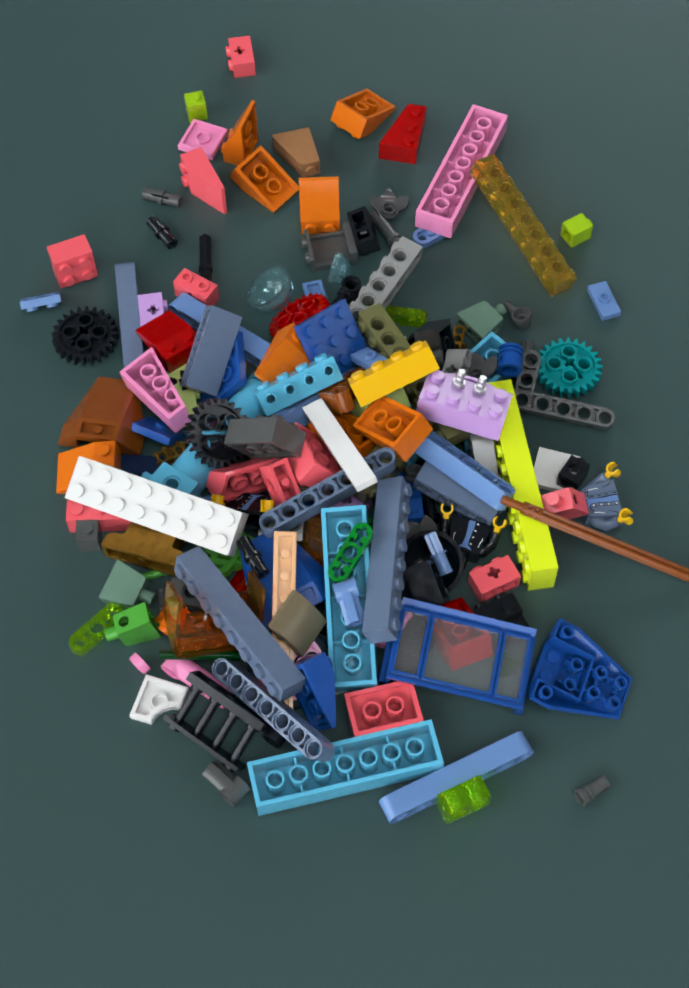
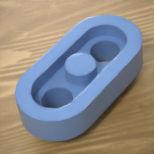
[413,228,445,248]

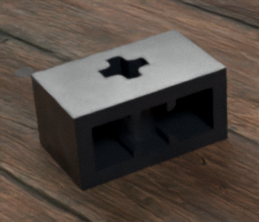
[347,206,381,256]

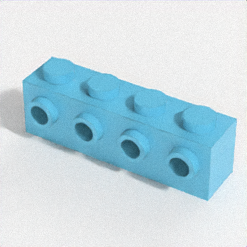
[253,353,343,417]

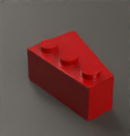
[379,104,427,164]

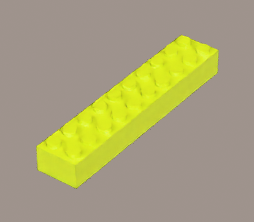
[488,379,559,591]

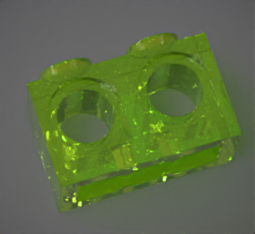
[436,775,491,824]

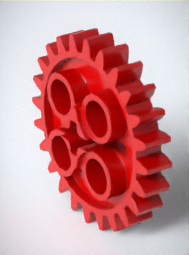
[269,293,330,338]

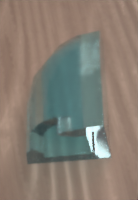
[328,252,351,285]

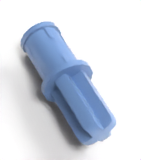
[424,531,453,576]

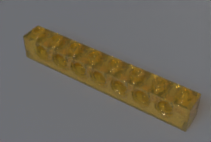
[469,154,577,297]

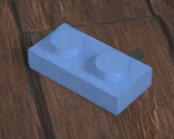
[20,291,62,312]

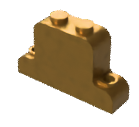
[101,522,186,577]

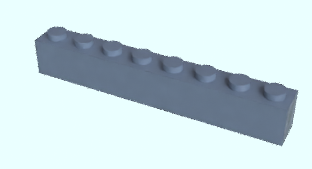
[362,476,412,644]
[174,546,306,703]

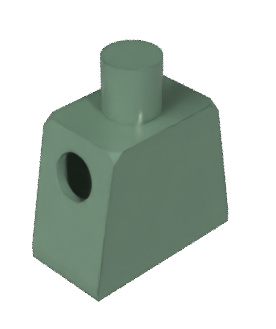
[456,301,507,345]
[99,559,157,609]

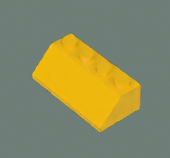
[348,340,440,407]

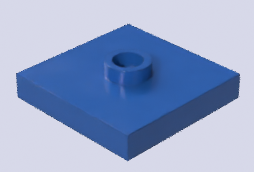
[131,416,186,446]

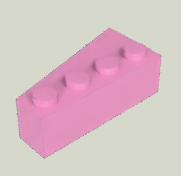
[119,347,191,433]

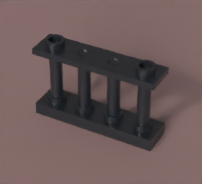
[163,671,270,772]

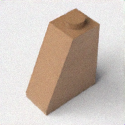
[272,127,320,178]

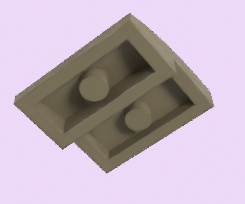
[268,590,327,657]

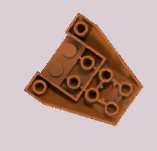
[58,376,145,455]

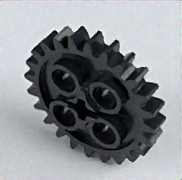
[52,306,119,366]
[185,397,246,469]

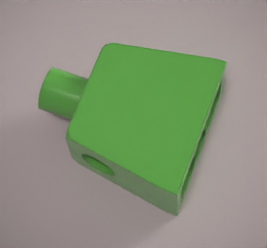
[104,602,162,646]

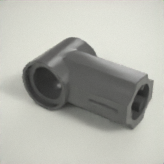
[202,760,251,807]

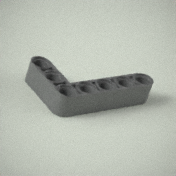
[514,350,615,430]

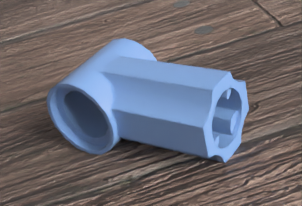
[332,578,364,627]

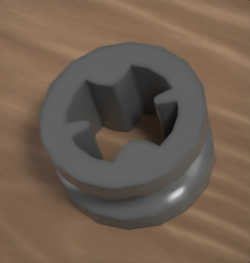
[405,464,422,483]

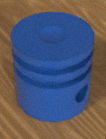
[497,343,523,378]

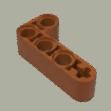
[318,366,366,414]

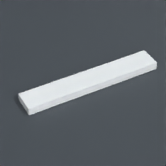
[302,398,378,492]

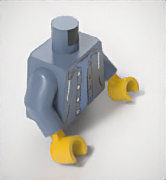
[575,462,633,531]

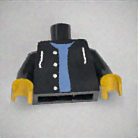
[211,492,276,531]
[439,503,507,569]

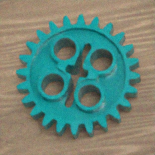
[535,337,603,399]

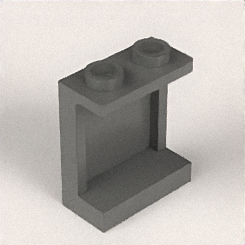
[301,222,358,272]

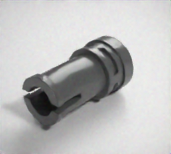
[573,775,611,807]

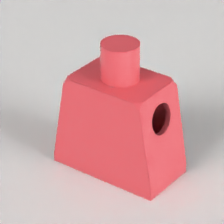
[541,487,589,520]

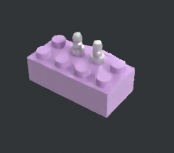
[416,369,513,441]

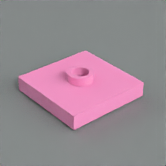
[178,119,228,160]

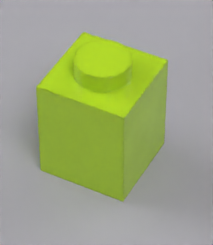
[184,90,208,123]
[560,213,593,248]

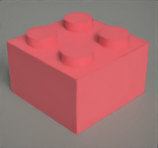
[47,234,98,289]

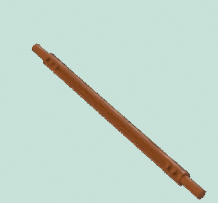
[500,495,689,582]

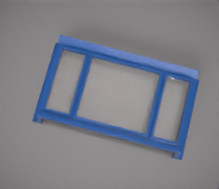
[378,597,537,716]

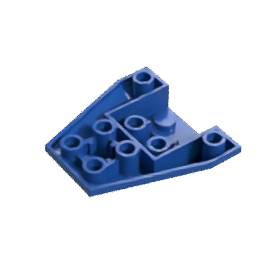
[239,534,326,630]
[528,618,633,720]

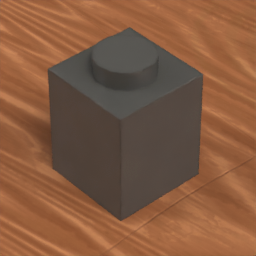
[75,520,102,552]

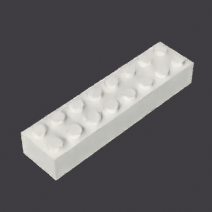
[65,456,249,556]

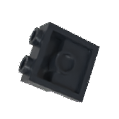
[473,592,529,654]

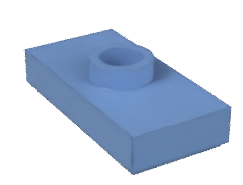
[587,281,621,321]
[350,347,388,369]

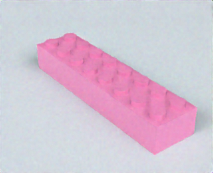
[415,104,508,238]

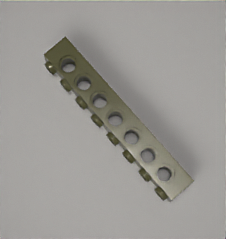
[357,303,469,445]

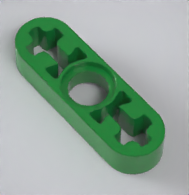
[328,523,373,583]

